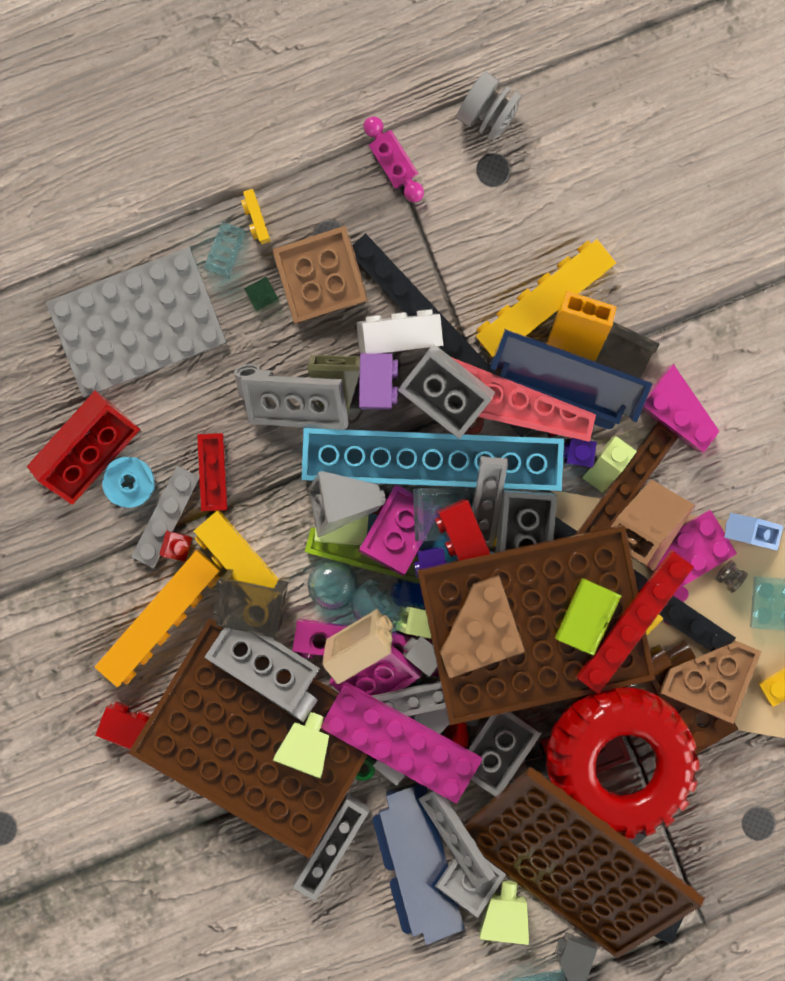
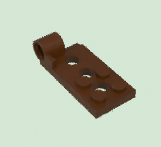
[650,640,738,754]

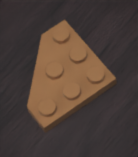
[440,575,525,678]
[659,641,762,724]

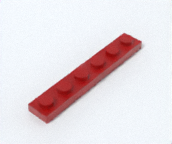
[576,550,694,694]

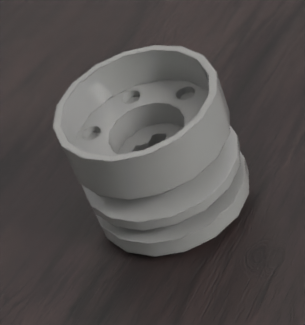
[456,71,522,142]

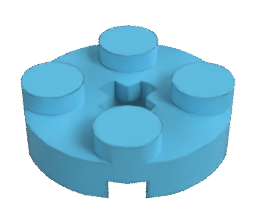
[102,457,155,508]

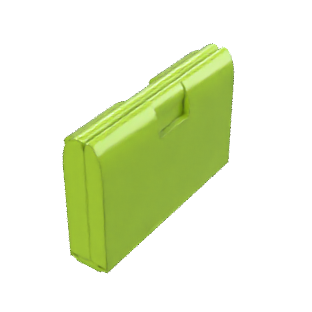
[555,578,621,655]

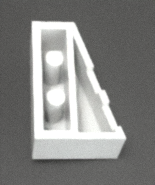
[356,309,443,353]

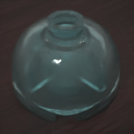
[307,560,358,611]
[351,580,401,625]

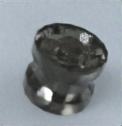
[715,560,748,593]

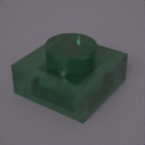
[244,276,279,312]

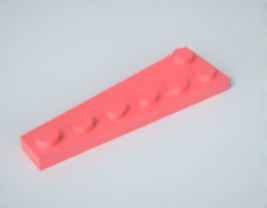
[451,357,596,442]

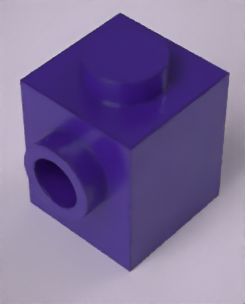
[563,438,597,468]
[414,546,446,578]

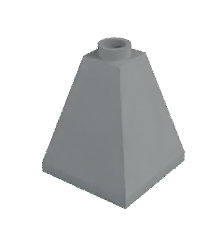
[308,471,385,537]

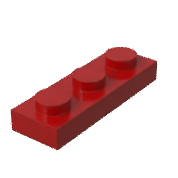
[197,433,228,511]

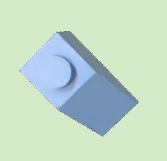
[724,513,783,551]

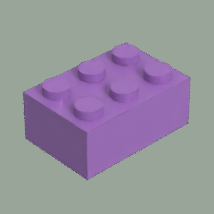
[359,353,398,411]

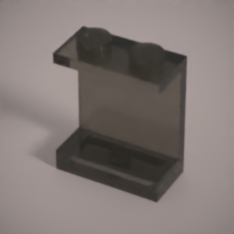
[595,322,660,378]
[214,569,289,639]

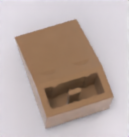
[611,479,695,571]

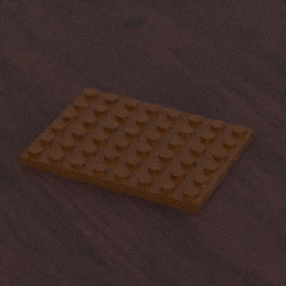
[417,525,656,725]
[129,618,368,859]
[463,767,705,958]

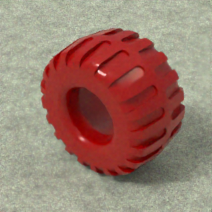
[546,686,699,840]

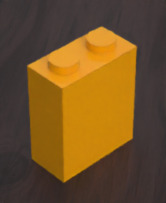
[547,291,617,361]

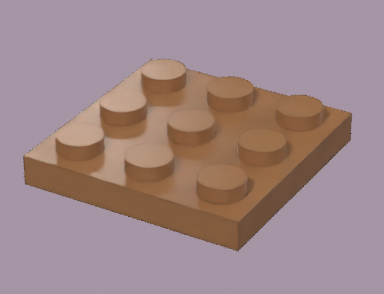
[272,226,369,324]

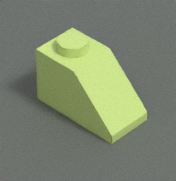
[582,436,637,493]

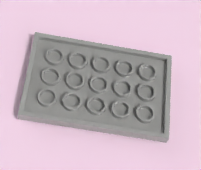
[46,247,227,398]

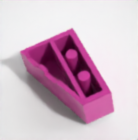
[642,364,720,453]

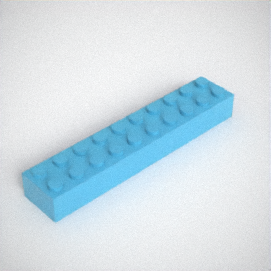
[302,428,564,491]

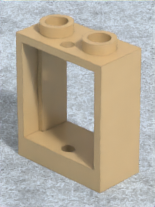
[322,609,393,684]

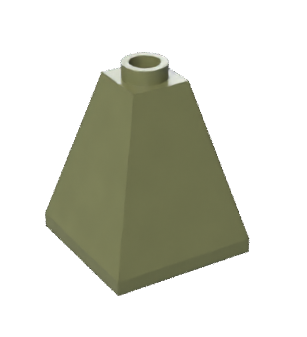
[308,355,360,413]

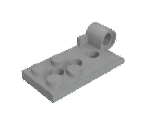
[234,364,349,430]
[204,614,320,722]

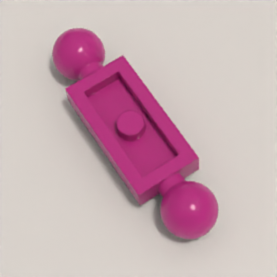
[363,116,424,203]

